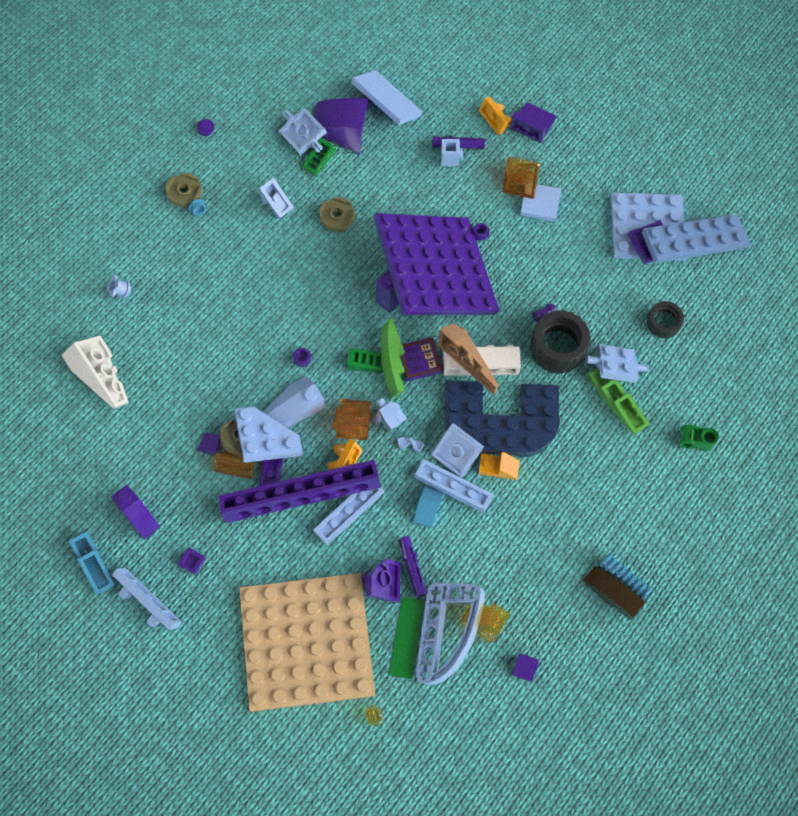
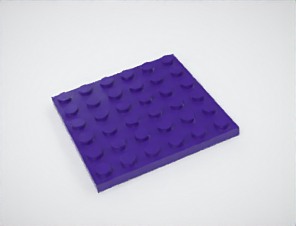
[373,213,500,315]

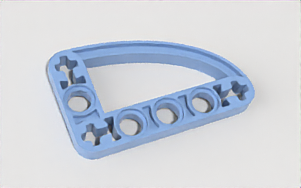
[416,583,485,685]

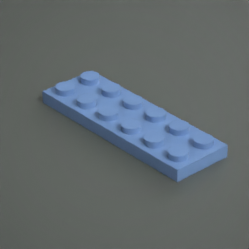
[642,214,751,263]

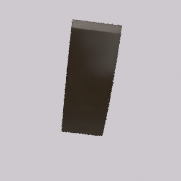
[582,566,646,620]

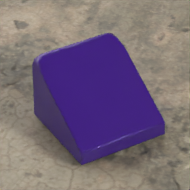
[198,433,221,457]
[512,654,539,682]

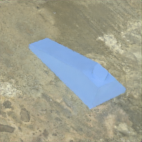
[263,376,325,428]

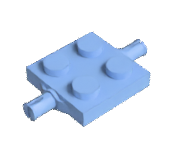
[279,108,327,155]
[585,344,649,383]

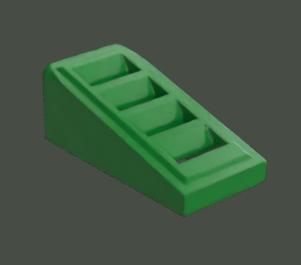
[301,138,337,176]
[348,348,384,373]

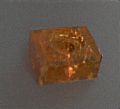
[333,399,372,440]

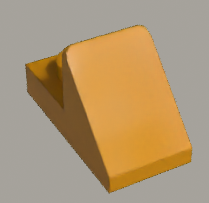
[478,452,519,480]

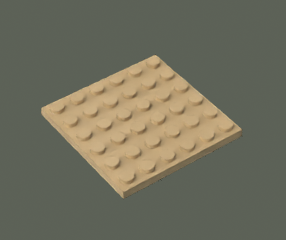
[240,573,375,712]

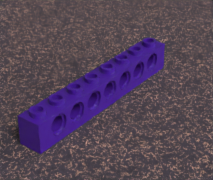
[218,460,381,523]

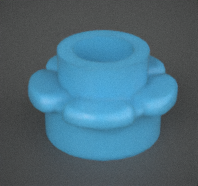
[189,199,206,216]

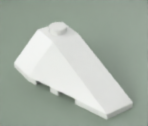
[62,336,128,409]

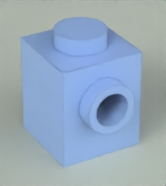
[441,139,463,166]

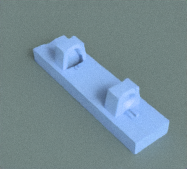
[112,568,182,630]

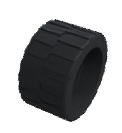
[530,310,591,374]

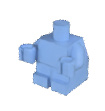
[372,398,407,432]

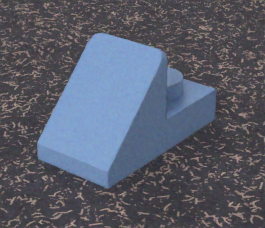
[259,178,294,218]

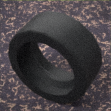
[647,301,684,338]

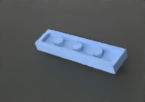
[414,460,494,513]
[313,488,384,545]

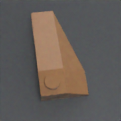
[438,323,498,395]

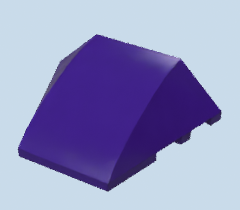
[314,96,370,155]

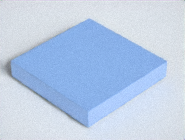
[520,182,561,222]
[431,423,484,478]

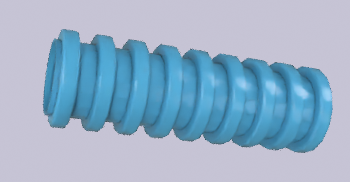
[600,553,652,600]

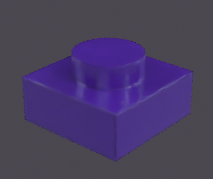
[178,547,206,576]

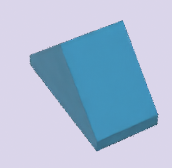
[413,486,443,528]

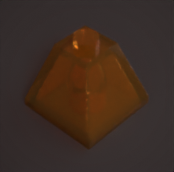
[502,156,540,199]

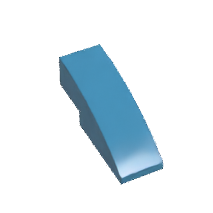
[69,531,115,595]

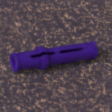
[432,135,485,149]
[398,536,427,597]

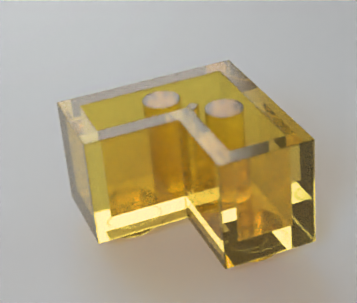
[459,597,511,643]

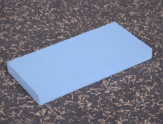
[351,70,422,125]

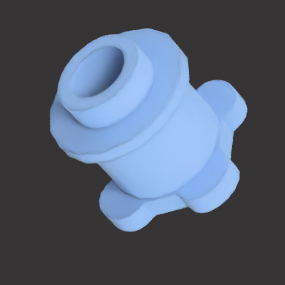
[106,275,131,298]

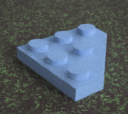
[234,407,303,463]

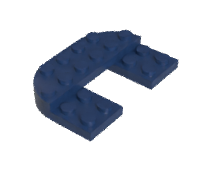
[444,380,560,458]

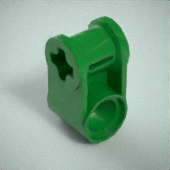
[679,425,719,451]

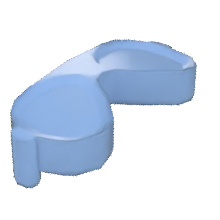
[397,437,424,453]

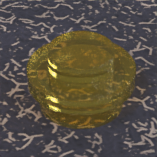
[366,705,383,727]

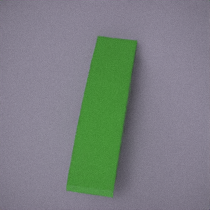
[381,319,405,398]
[587,368,650,435]

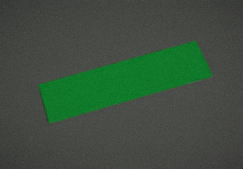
[389,597,424,679]

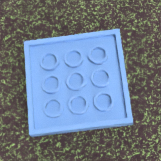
[611,193,686,261]

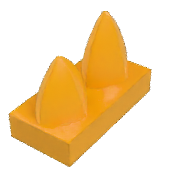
[478,97,512,135]
[327,439,362,470]

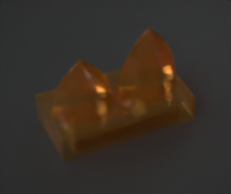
[214,451,254,479]

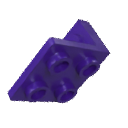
[510,102,556,143]

